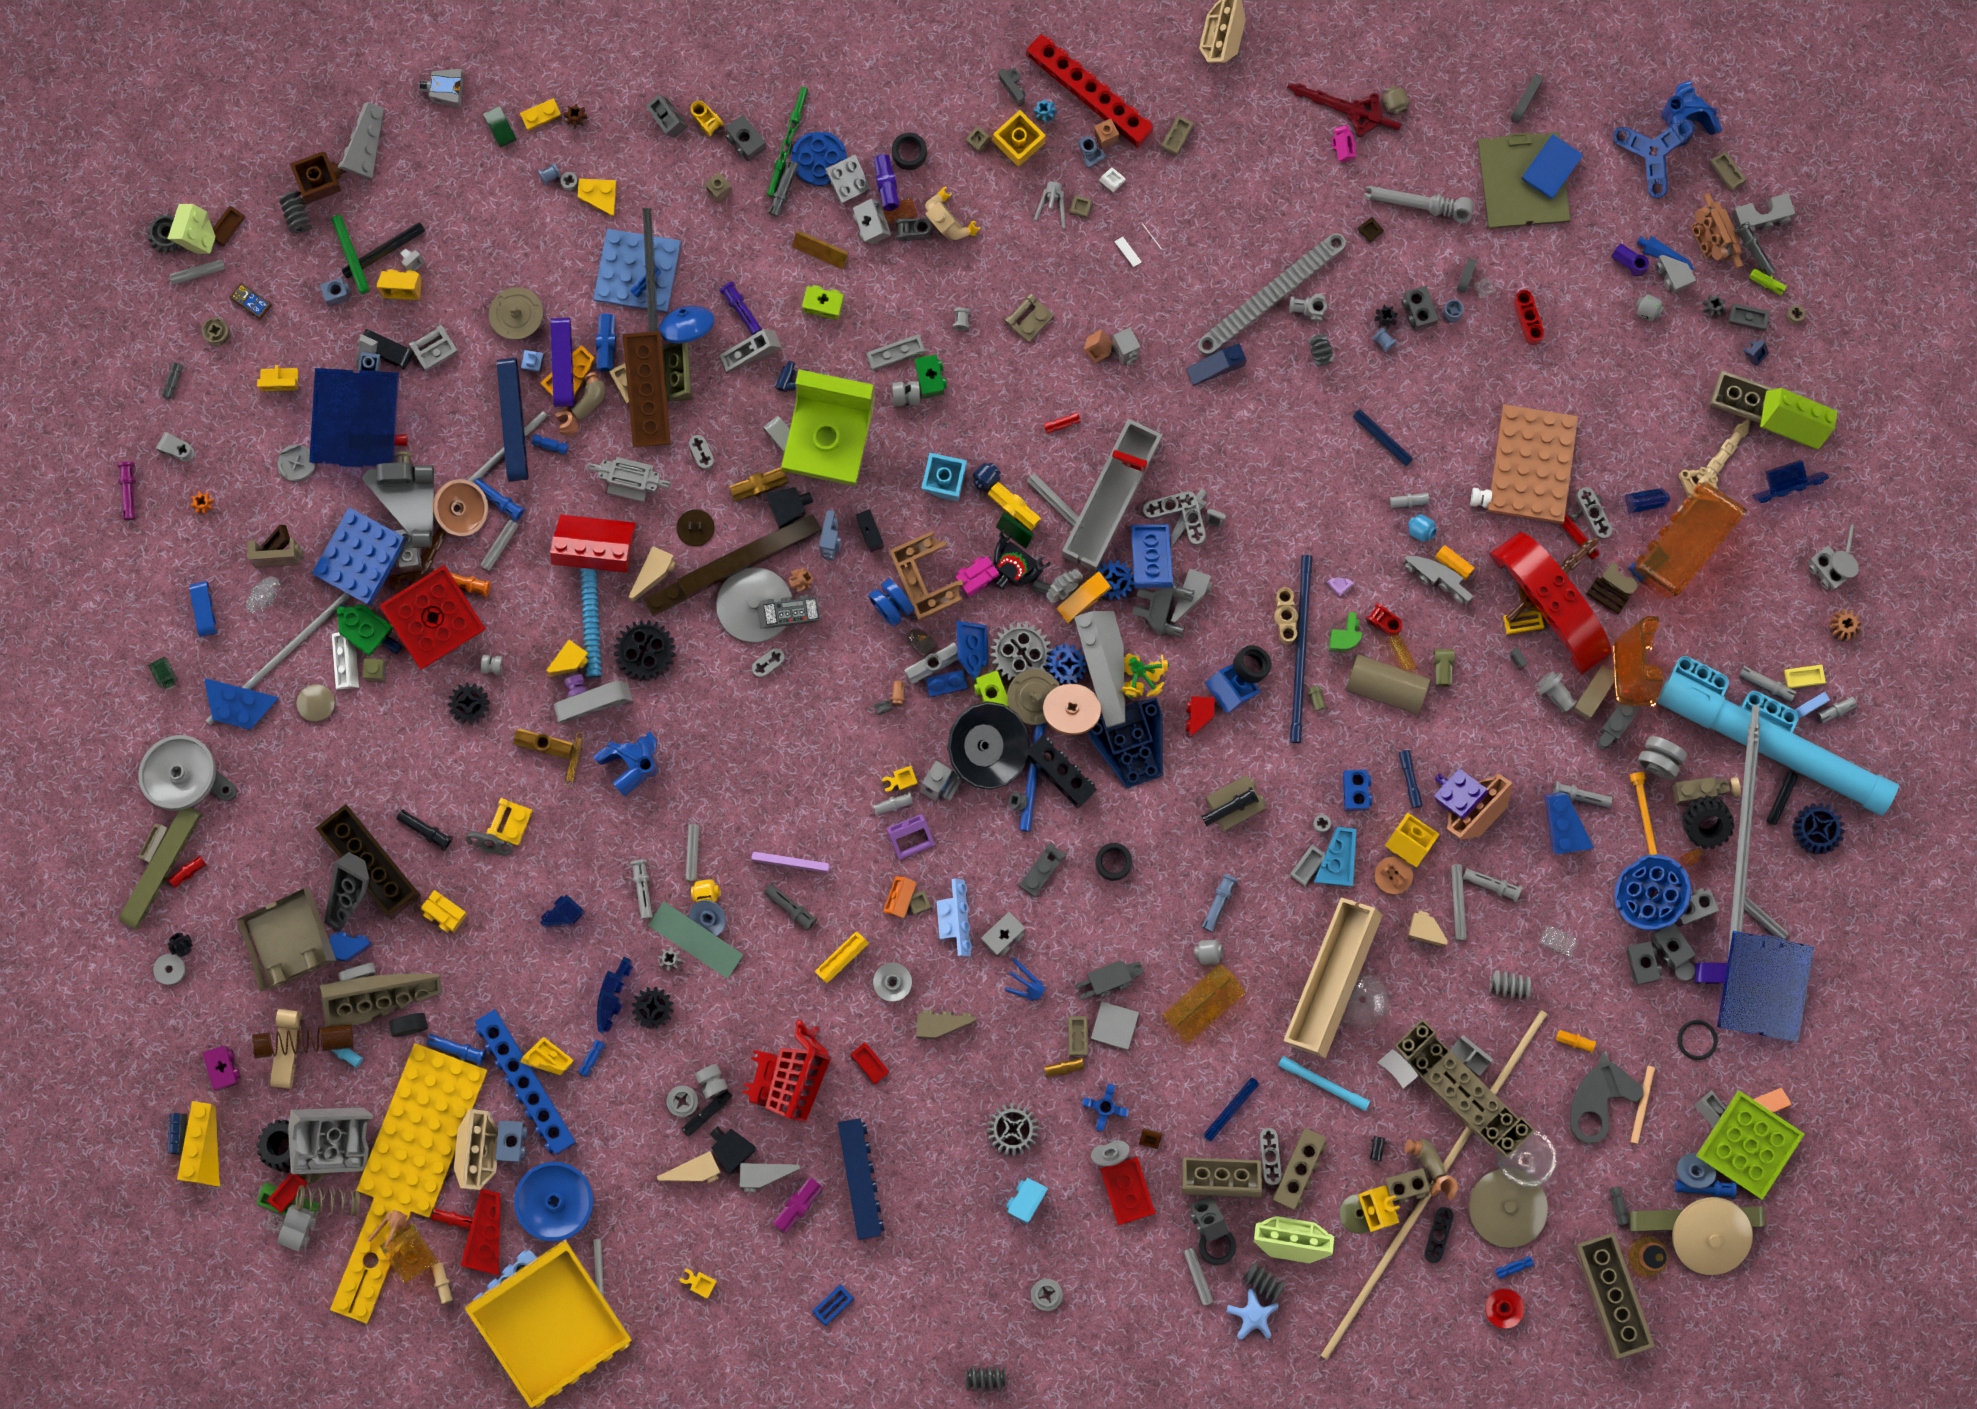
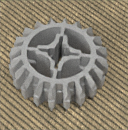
[986,1103,1040,1156]

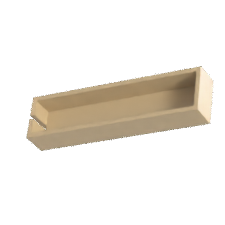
[1283,898,1383,1059]

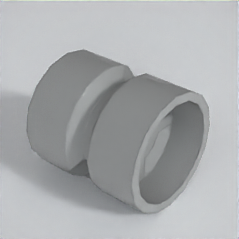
[893,381,920,407]
[694,1064,729,1100]

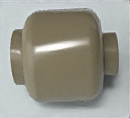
[1383,86,1410,115]

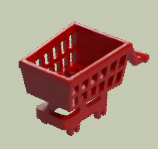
[742,1020,832,1123]

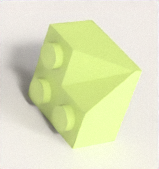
[168,204,216,254]

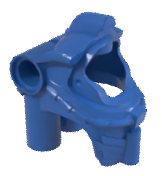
[1661,80,1722,147]
[593,731,658,796]

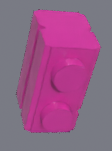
[955,556,1000,598]

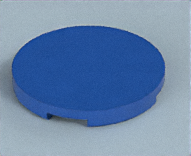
[791,132,847,186]

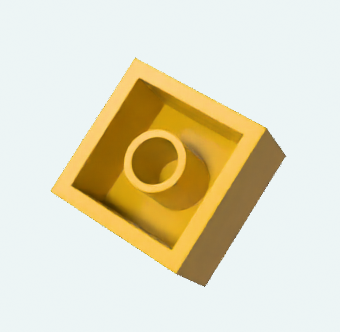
[993,110,1046,167]

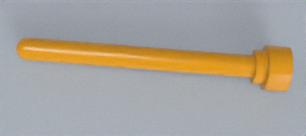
[1629,772,1658,855]

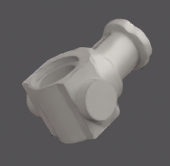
[1289,294,1327,322]

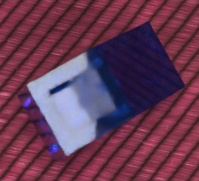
[540,894,585,928]

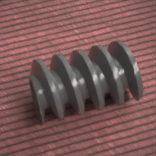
[279,191,312,233]
[1241,1262,1285,1304]
[965,1366,1006,1392]

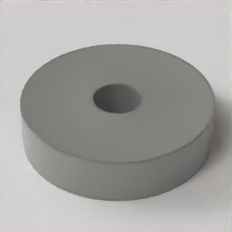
[153,954,186,985]

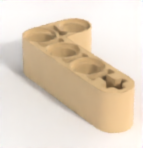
[270,1009,303,1089]

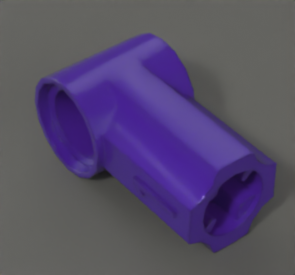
[1611,243,1649,276]

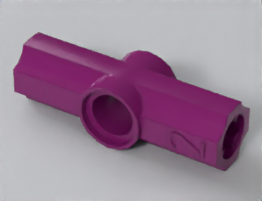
[773,1177,823,1234]

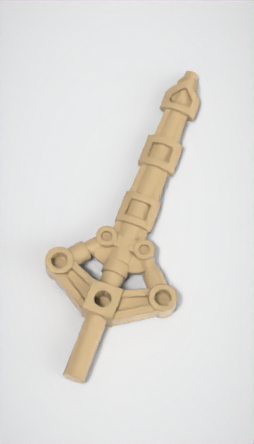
[1676,419,1751,517]

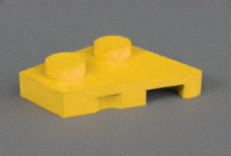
[578,179,617,216]
[520,1037,574,1075]

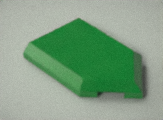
[337,604,393,656]

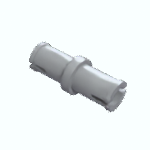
[1390,492,1429,509]
[1817,696,1858,724]
[873,792,914,816]

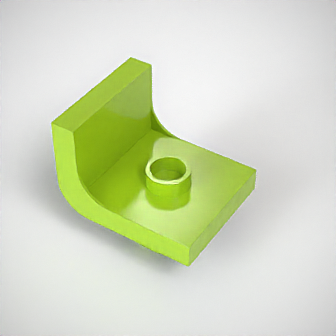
[781,369,875,486]

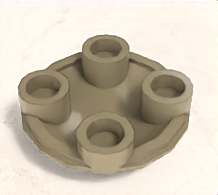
[297,684,336,722]

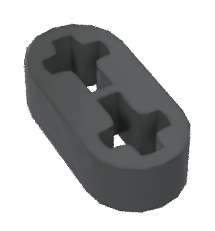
[1456,258,1477,293]

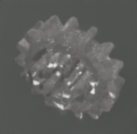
[245,576,281,614]

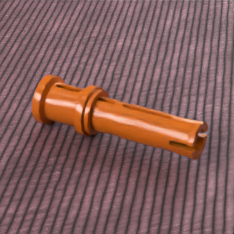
[434,568,491,597]

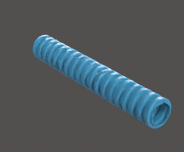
[580,568,602,678]

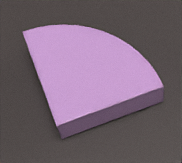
[1327,578,1354,597]

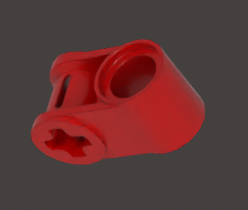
[1365,603,1402,637]

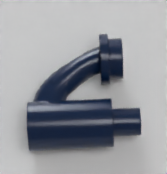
[775,361,811,392]

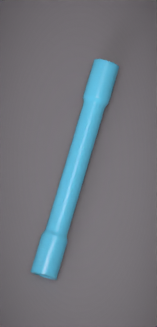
[1278,1056,1370,1111]

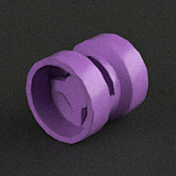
[564,674,587,698]

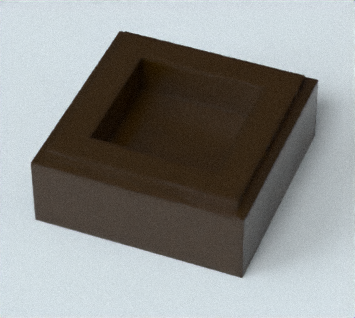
[1357,217,1384,243]

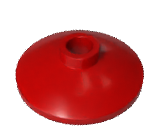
[1485,1288,1525,1329]

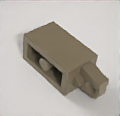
[1672,777,1730,805]

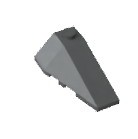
[324,852,369,931]

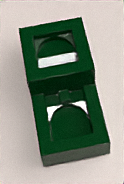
[483,106,517,148]

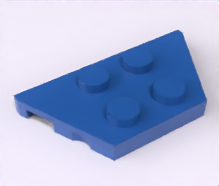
[204,678,278,730]

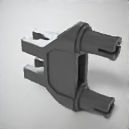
[1132,582,1195,639]

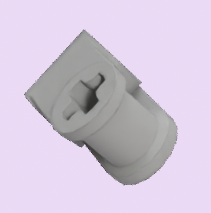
[156,432,195,462]

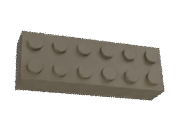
[1573,1232,1655,1360]

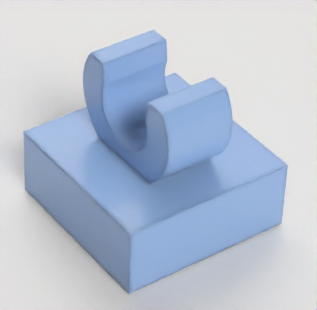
[521,350,544,373]

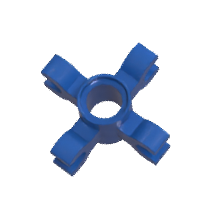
[1082,1083,1129,1132]

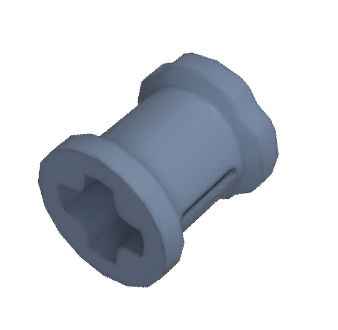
[537,163,561,185]
[1372,327,1397,353]

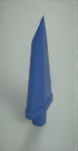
[1637,236,1695,270]

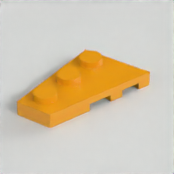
[540,345,595,411]

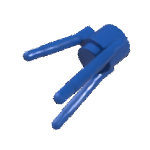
[1005,958,1046,1001]

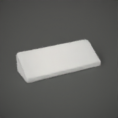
[332,632,359,690]

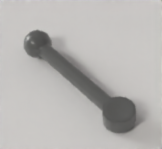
[1569,495,1602,521]

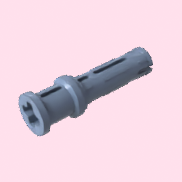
[1202,873,1239,932]

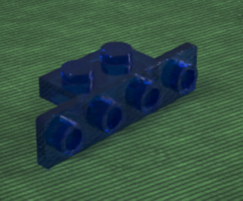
[1752,460,1829,503]

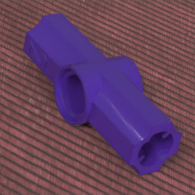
[874,154,899,211]

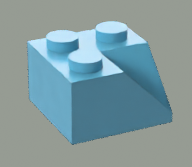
[921,453,967,502]

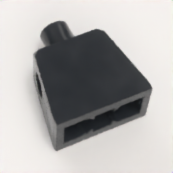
[765,487,813,529]
[710,1126,757,1175]

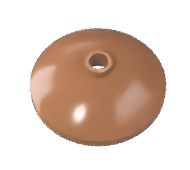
[433,479,488,536]

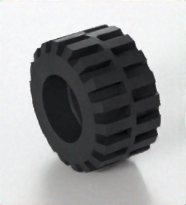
[1682,796,1735,849]
[256,1120,291,1173]

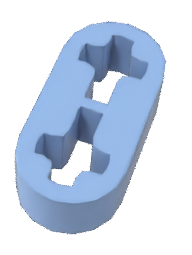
[1795,692,1830,719]

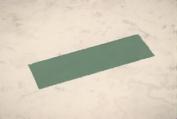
[648,901,744,979]

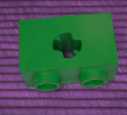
[915,354,947,399]

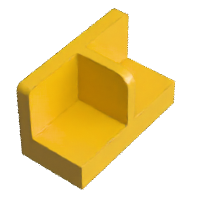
[257,365,298,391]

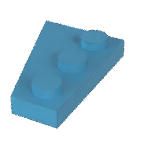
[1314,827,1356,887]

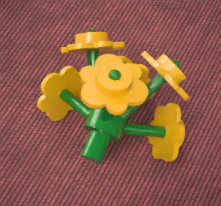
[1122,653,1170,698]

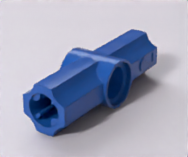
[596,313,616,372]

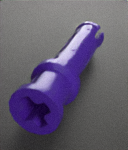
[719,282,762,335]

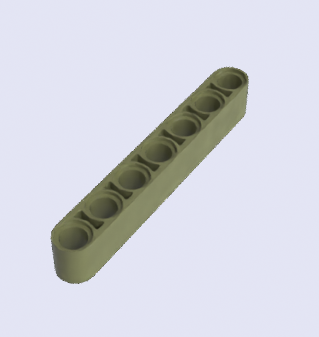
[119,807,203,930]
[1629,1207,1766,1232]

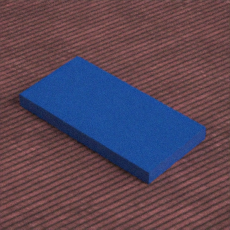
[1131,524,1173,588]

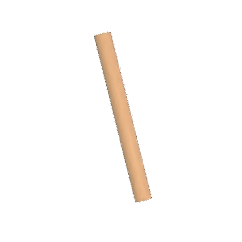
[1631,1066,1655,1144]

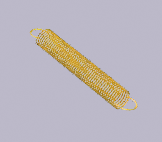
[565,732,584,787]

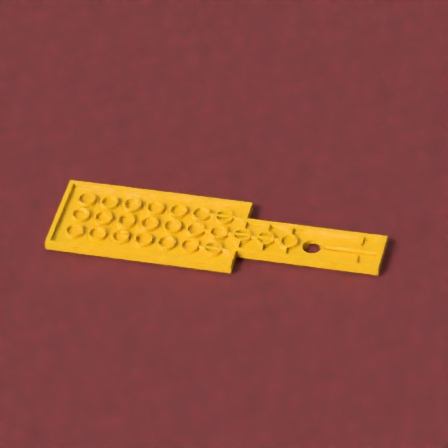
[330,1043,488,1324]

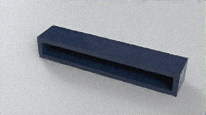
[838,1118,885,1240]

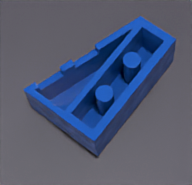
[1544,792,1594,854]

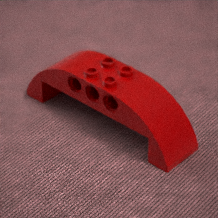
[1489,532,1612,675]

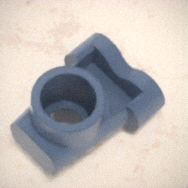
[1077,135,1107,168]

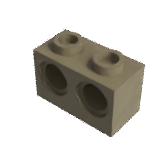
[1386,1168,1431,1204]

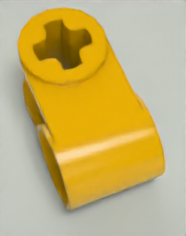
[690,101,724,137]

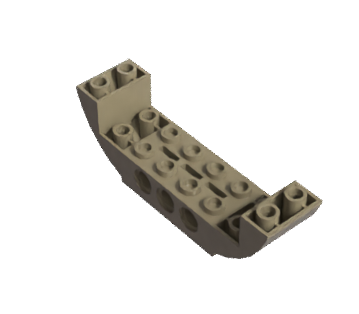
[1394,1018,1536,1158]

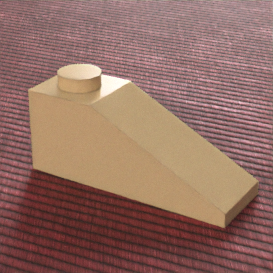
[629,546,676,602]
[657,1151,721,1184]

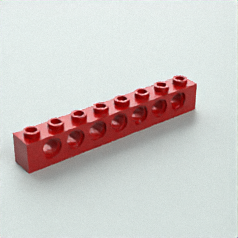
[1026,34,1153,148]

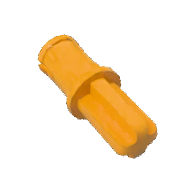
[1556,1030,1596,1053]

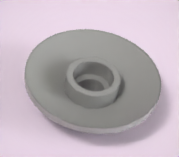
[873,963,912,1002]
[1091,1140,1130,1166]

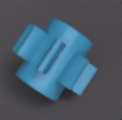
[1033,99,1058,124]

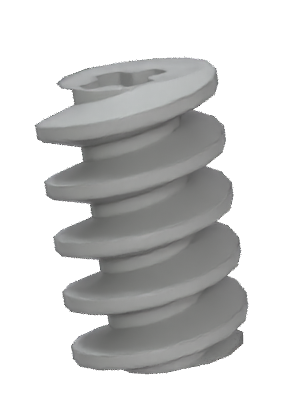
[1489,970,1531,1001]

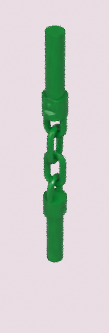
[767,87,808,198]

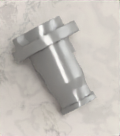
[1536,671,1577,713]

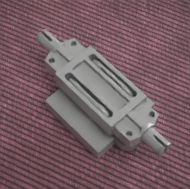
[587,457,671,503]

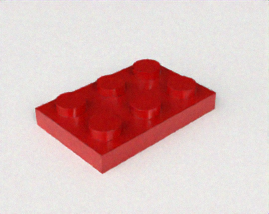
[1100,1157,1156,1226]

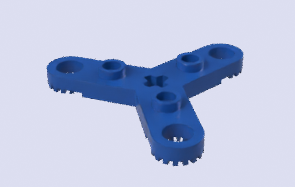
[1613,119,1695,198]

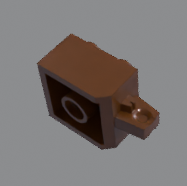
[290,152,348,204]

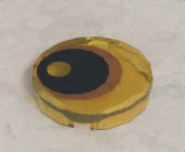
[1628,1237,1668,1276]

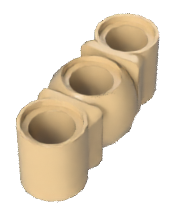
[1274,587,1298,645]

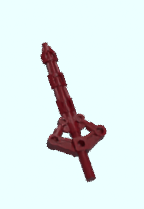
[1287,83,1402,138]

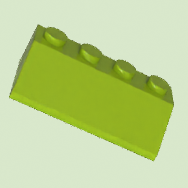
[1760,388,1838,449]

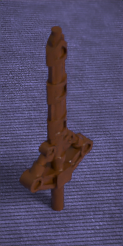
[389,525,446,594]
[1506,537,1600,623]

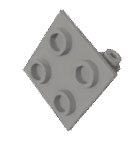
[825,155,871,203]

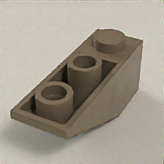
[916,1010,977,1039]

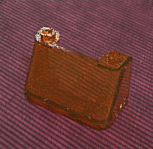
[1613,616,1663,706]

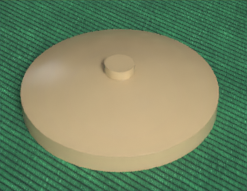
[1672,1197,1753,1275]

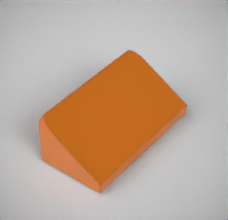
[883,876,916,918]
[1753,1088,1791,1112]

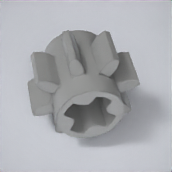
[658,947,682,972]

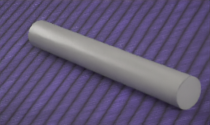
[593,1239,604,1296]

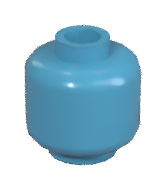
[1408,514,1437,542]

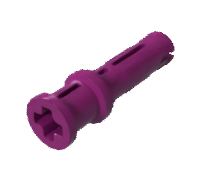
[117,462,136,520]

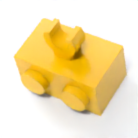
[1358,1185,1400,1232]

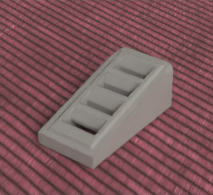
[1205,509,1227,528]

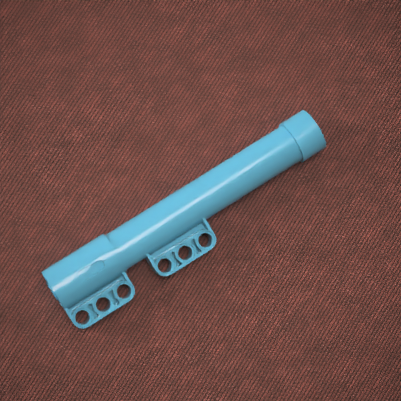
[1656,656,1899,817]

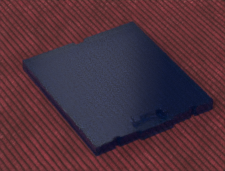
[309,368,399,468]
[1717,931,1815,1042]

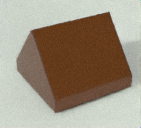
[1139,1128,1162,1149]

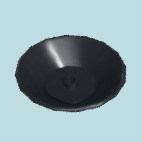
[947,701,1030,790]

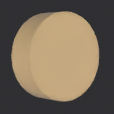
[1730,777,1741,797]

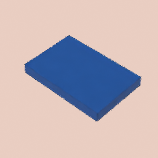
[1521,134,1583,200]

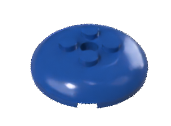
[1615,855,1692,931]

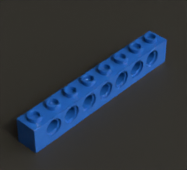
[475,1009,577,1156]

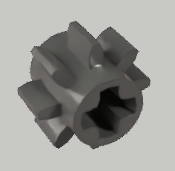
[1703,294,1726,318]

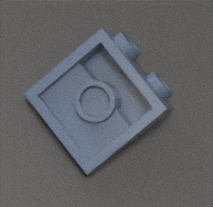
[819,510,842,560]

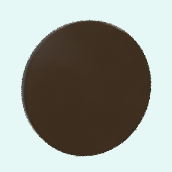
[677,509,715,546]

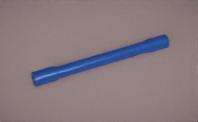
[1019,723,1046,832]

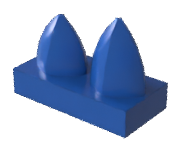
[926,670,967,697]

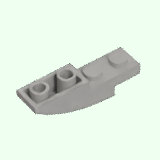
[1403,555,1473,605]

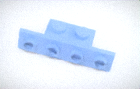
[937,878,972,957]

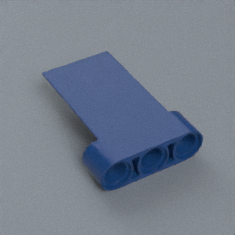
[189,581,218,637]

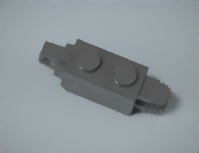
[1597,690,1643,750]
[1075,960,1144,1001]

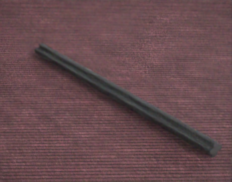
[642,208,659,332]

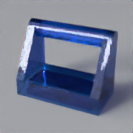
[1625,488,1670,514]

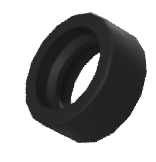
[892,132,927,170]
[1233,645,1272,684]
[1095,843,1132,881]
[389,1013,428,1037]
[1198,1232,1237,1265]

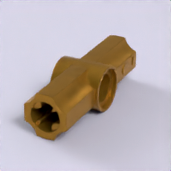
[729,468,788,503]
[513,728,574,760]

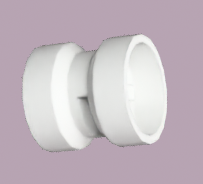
[1470,488,1492,508]

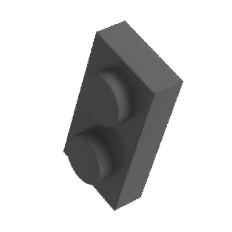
[1728,303,1770,331]

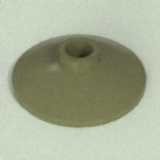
[1339,1194,1370,1234]

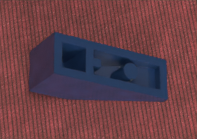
[1186,343,1247,386]

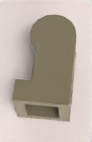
[1600,562,1637,596]

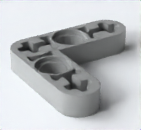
[1143,491,1206,546]

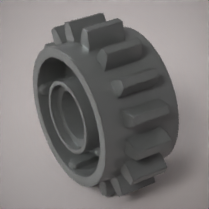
[146,213,182,255]

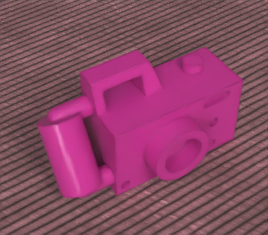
[1331,125,1356,162]

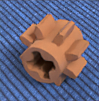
[789,568,813,592]

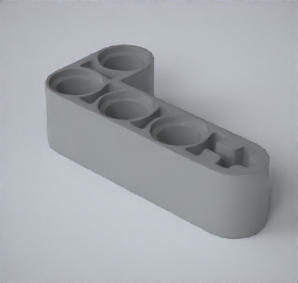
[553,681,634,724]

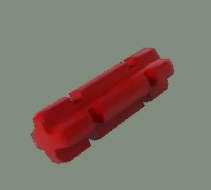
[1044,413,1081,434]

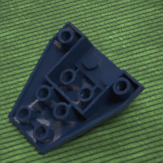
[1087,697,1163,789]

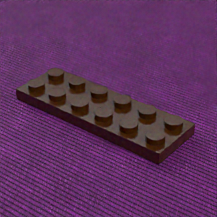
[623,331,671,448]

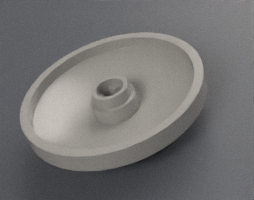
[716,568,792,643]
[138,735,216,811]

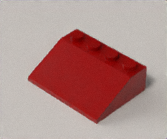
[550,514,636,573]

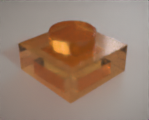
[1679,847,1703,866]

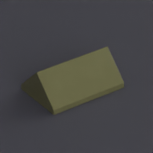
[662,342,692,402]

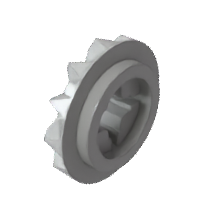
[667,1085,698,1117]
[1031,1279,1063,1311]

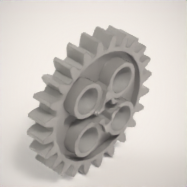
[990,622,1052,682]

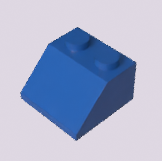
[1205,664,1261,714]

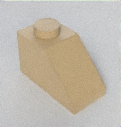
[1407,911,1448,947]

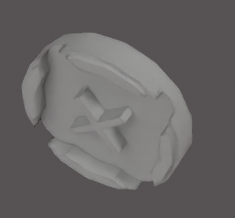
[277,444,316,482]

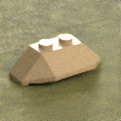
[1199,0,1246,63]
[454,1109,498,1190]

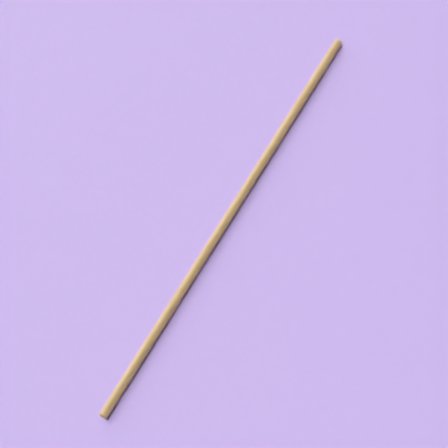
[1320,1010,1547,1360]

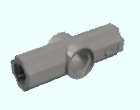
[904,643,958,685]

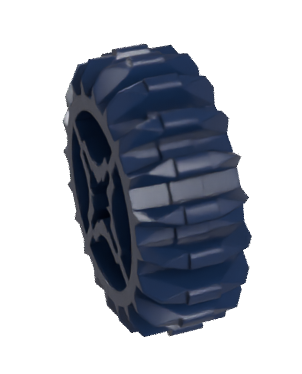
[1792,803,1845,855]

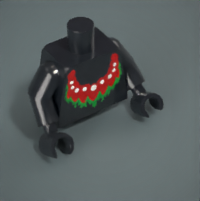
[993,529,1051,590]

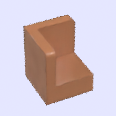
[1084,329,1112,363]

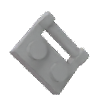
[408,324,458,371]

